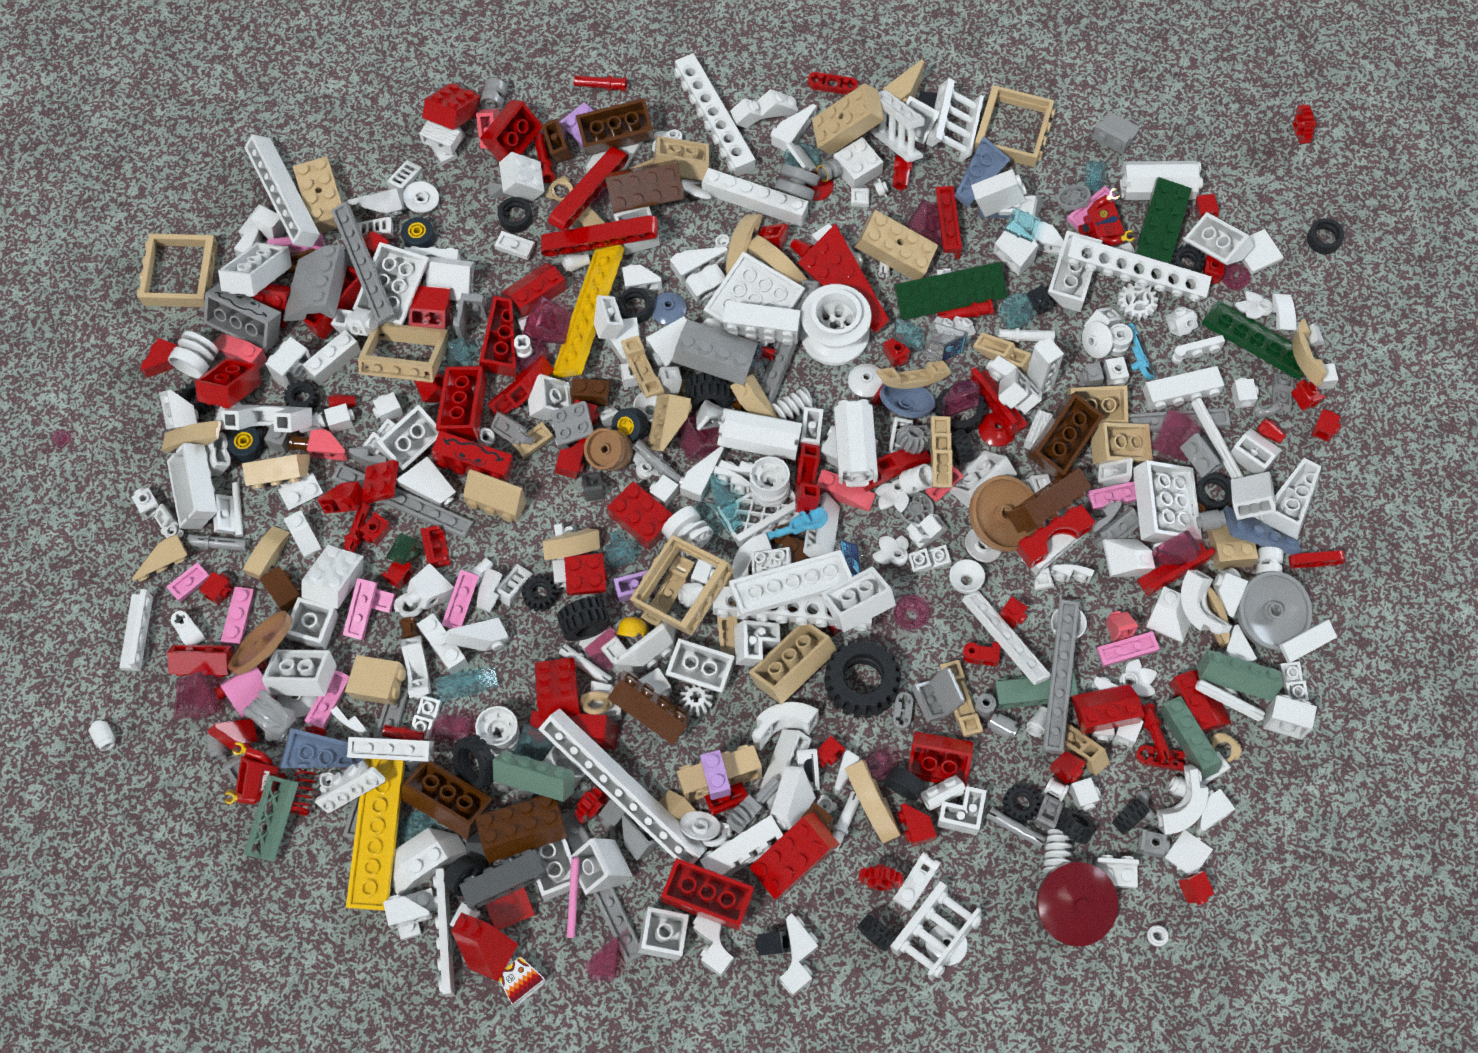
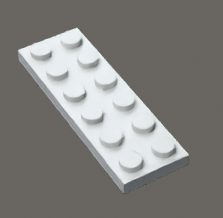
[729,550,852,618]

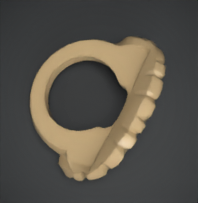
[545,176,573,202]
[580,691,613,715]
[1210,733,1242,763]

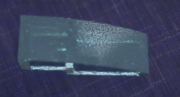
[710,474,742,534]
[434,668,500,702]

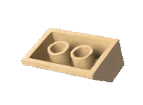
[653,136,709,181]
[1067,385,1128,424]
[242,454,310,489]
[463,469,527,522]

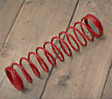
[290,726,327,815]

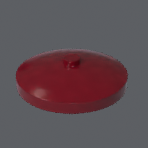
[1036,862,1118,946]

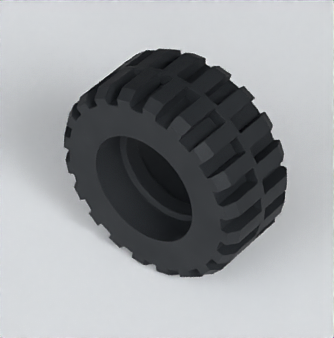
[824,639,901,719]

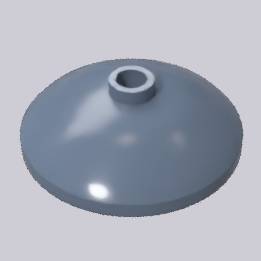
[880,384,935,418]

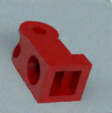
[962,642,1000,667]

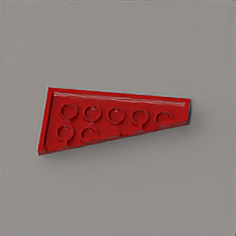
[798,224,889,334]

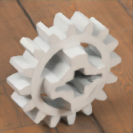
[1117,282,1158,321]

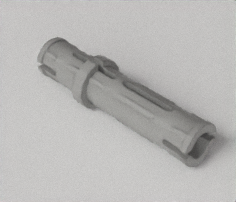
[632,439,682,483]
[187,534,248,552]
[986,807,1047,849]

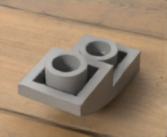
[1271,373,1294,412]
[349,447,388,466]
[1091,500,1122,537]

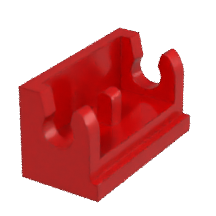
[420,526,451,569]

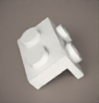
[278,472,323,510]
[921,775,966,811]

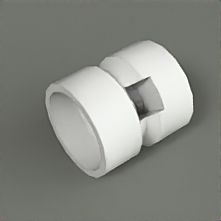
[1109,324,1133,357]
[899,464,932,494]
[1256,547,1284,575]

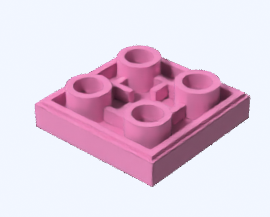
[220,666,276,718]

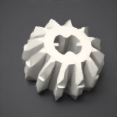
[679,684,713,717]

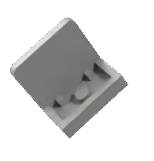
[1092,112,1139,154]
[453,293,488,342]
[551,401,593,449]
[1180,433,1224,477]
[911,667,965,723]

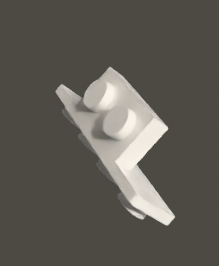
[315,760,386,813]

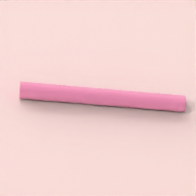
[567,856,580,938]

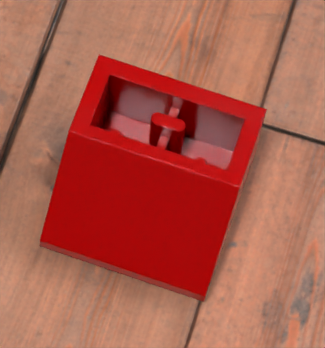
[250,284,291,328]
[409,285,451,329]

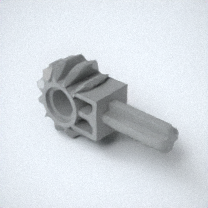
[896,423,952,455]
[726,777,780,834]

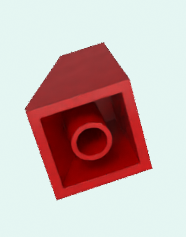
[451,912,518,982]

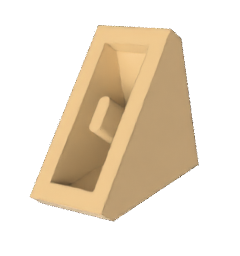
[659,790,696,822]

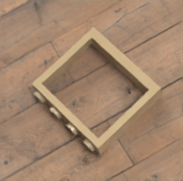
[974,85,1056,167]
[137,233,218,307]
[358,323,448,382]
[630,535,734,636]

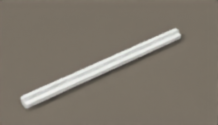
[1191,398,1267,525]

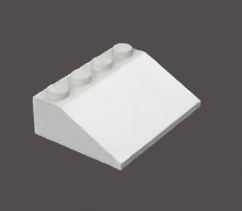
[353,242,429,326]
[1133,460,1202,542]

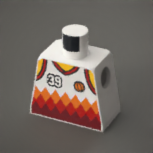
[499,957,547,1008]

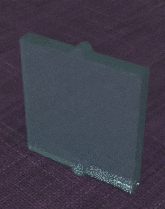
[1004,207,1041,242]
[894,317,923,352]
[694,501,726,536]
[514,724,553,761]

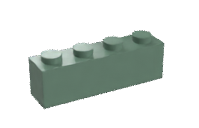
[1197,649,1284,701]
[993,673,1078,710]
[1161,696,1221,779]
[493,751,574,802]

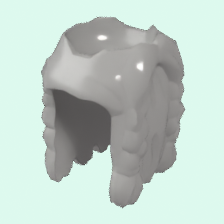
[243,690,297,741]

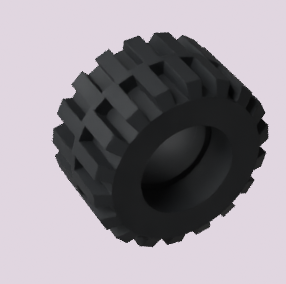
[685,372,733,412]
[557,597,611,641]

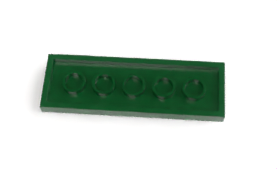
[1130,177,1192,289]
[894,261,1008,321]
[1201,300,1315,380]

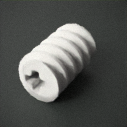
[771,387,813,420]
[1043,829,1073,874]

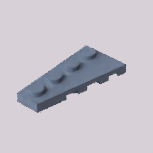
[954,136,1010,208]
[1223,506,1301,555]
[279,728,364,768]

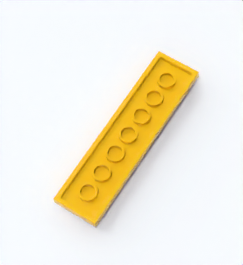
[551,245,625,378]
[346,758,406,911]

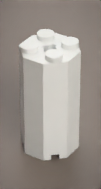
[1120,161,1203,200]
[834,399,878,487]
[717,408,802,460]

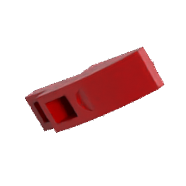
[487,355,554,415]
[863,449,931,492]

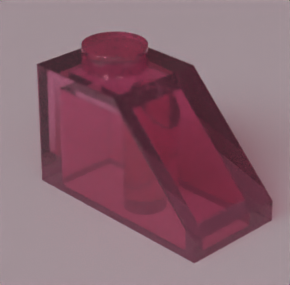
[432,715,475,741]
[586,936,620,981]

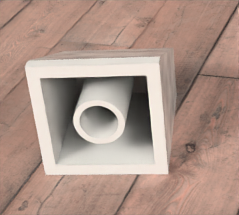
[646,316,687,370]
[568,838,633,895]

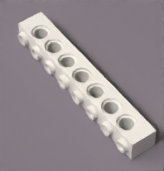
[673,53,755,177]
[1063,235,1212,302]
[713,586,872,631]

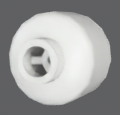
[678,582,704,608]

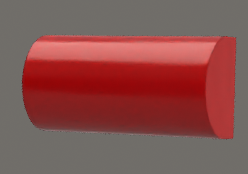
[704,782,748,816]

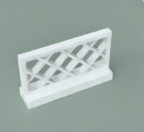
[716,489,799,548]

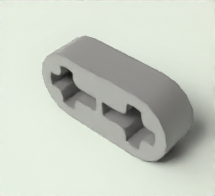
[892,692,913,731]

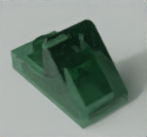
[386,533,421,565]

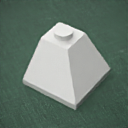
[896,96,941,145]
[528,374,572,420]
[159,390,199,429]
[1103,539,1155,577]
[1146,587,1191,643]

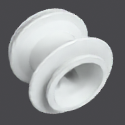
[800,284,871,366]

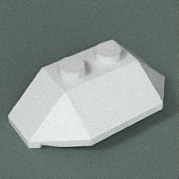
[612,613,676,672]
[391,828,466,896]

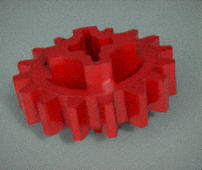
[1292,104,1316,144]
[574,786,609,824]
[858,864,904,891]

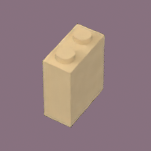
[345,655,406,706]

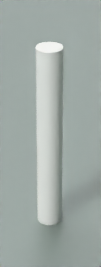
[232,482,243,537]

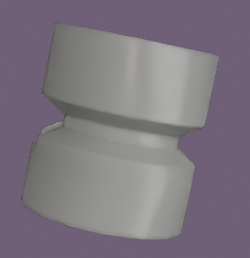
[480,78,508,111]

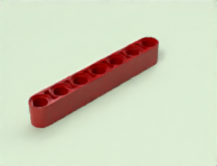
[548,146,629,232]
[541,215,658,256]

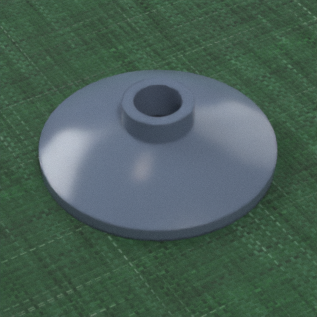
[652,292,687,325]

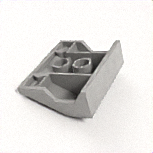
[283,245,349,321]
[672,319,758,386]

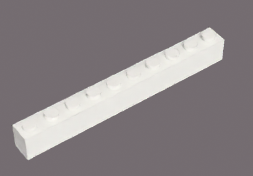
[538,708,707,864]

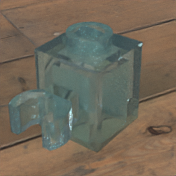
[1084,161,1105,191]
[446,337,472,367]
[605,531,635,569]

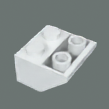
[993,222,1039,276]
[1231,429,1282,474]

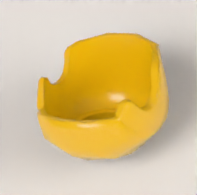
[617,617,649,637]

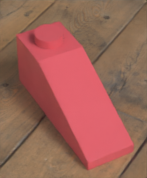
[214,333,267,369]
[817,469,876,512]

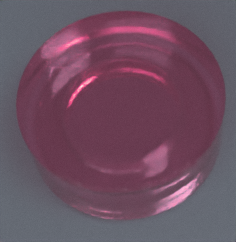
[51,429,71,449]

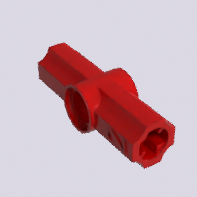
[892,137,913,191]

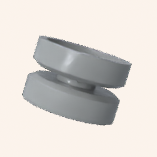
[775,164,820,201]

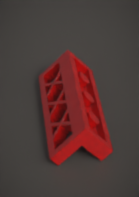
[935,186,962,259]
[969,367,1027,436]
[1136,542,1215,597]

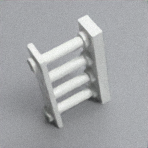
[926,78,984,162]
[870,90,925,162]
[890,881,982,981]

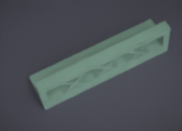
[243,775,299,862]

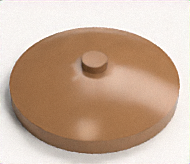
[969,475,1037,552]
[228,611,293,675]

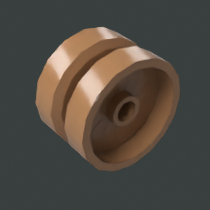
[584,428,633,471]

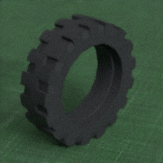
[935,384,986,434]
[452,735,495,790]

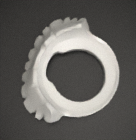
[394,593,423,617]
[702,822,732,847]

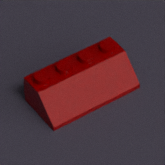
[436,366,487,441]

